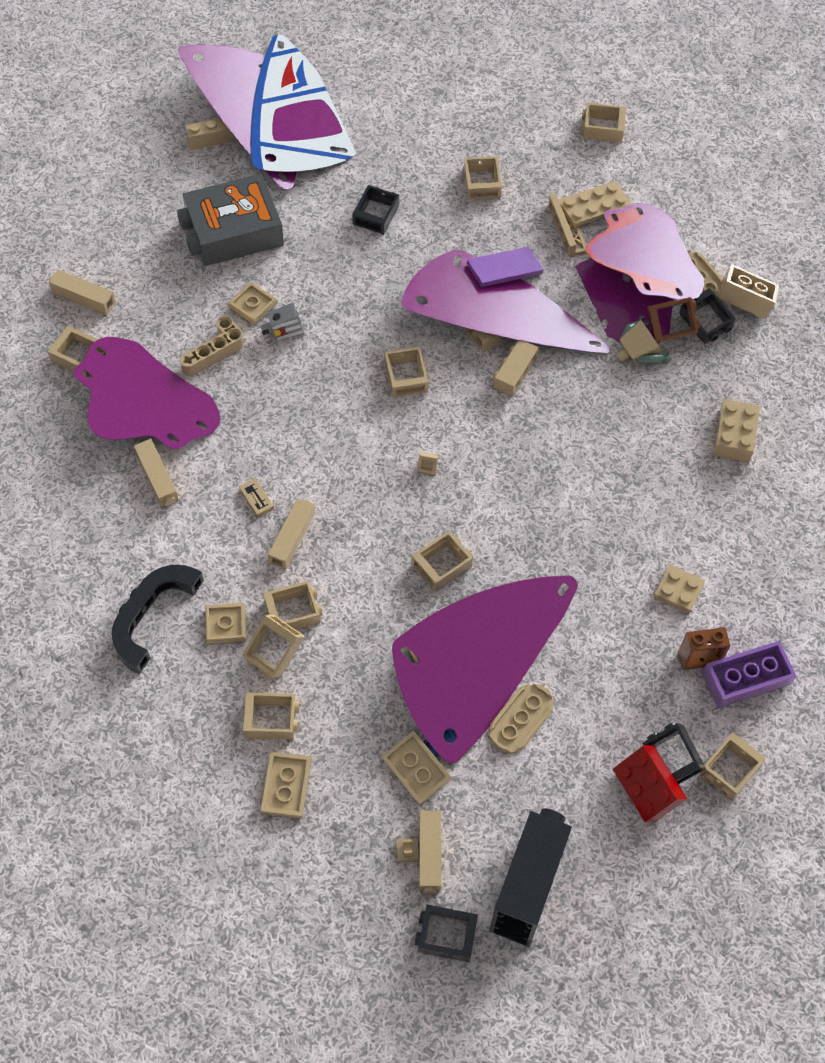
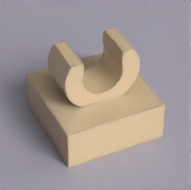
[417,452,439,475]
[396,839,419,863]

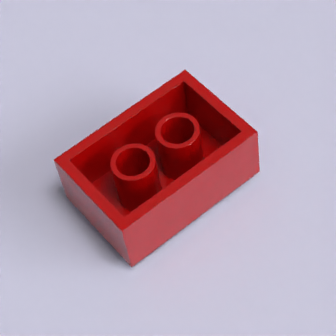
[612,746,688,823]

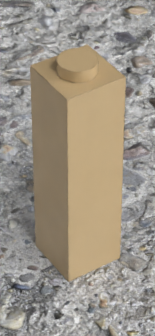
[49,270,116,315]
[134,439,178,507]
[268,499,315,570]
[419,810,441,895]

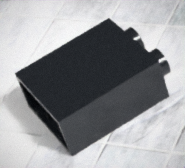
[489,808,572,948]

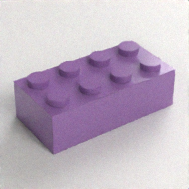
[702,641,797,708]

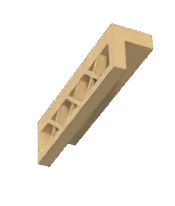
[548,193,586,256]

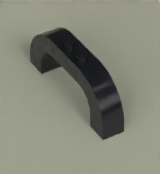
[112,565,204,675]

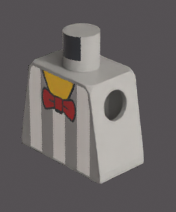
[260,302,304,340]

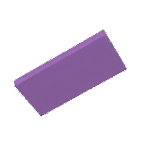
[466,247,544,287]

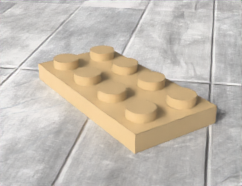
[558,181,632,228]

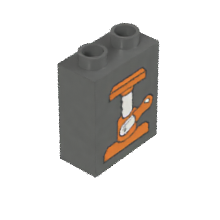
[177,173,284,266]

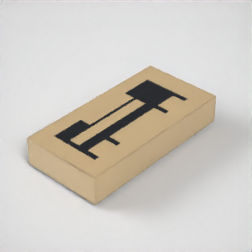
[239,478,274,517]

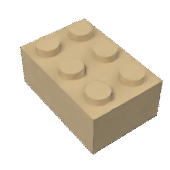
[718,264,779,319]
[713,399,760,463]

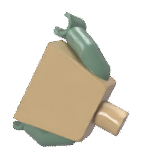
[616,316,672,364]

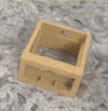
[580,102,626,142]
[464,156,502,200]
[48,326,107,378]
[384,347,429,397]
[412,531,473,592]
[263,581,323,635]
[242,614,305,679]
[243,693,300,739]
[699,732,766,800]

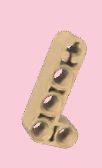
[180,316,244,376]

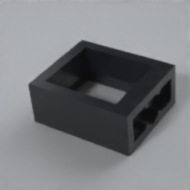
[352,185,399,235]
[679,288,736,344]
[642,722,706,784]
[415,904,478,963]

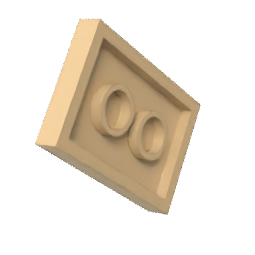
[382,730,453,805]
[260,752,312,819]

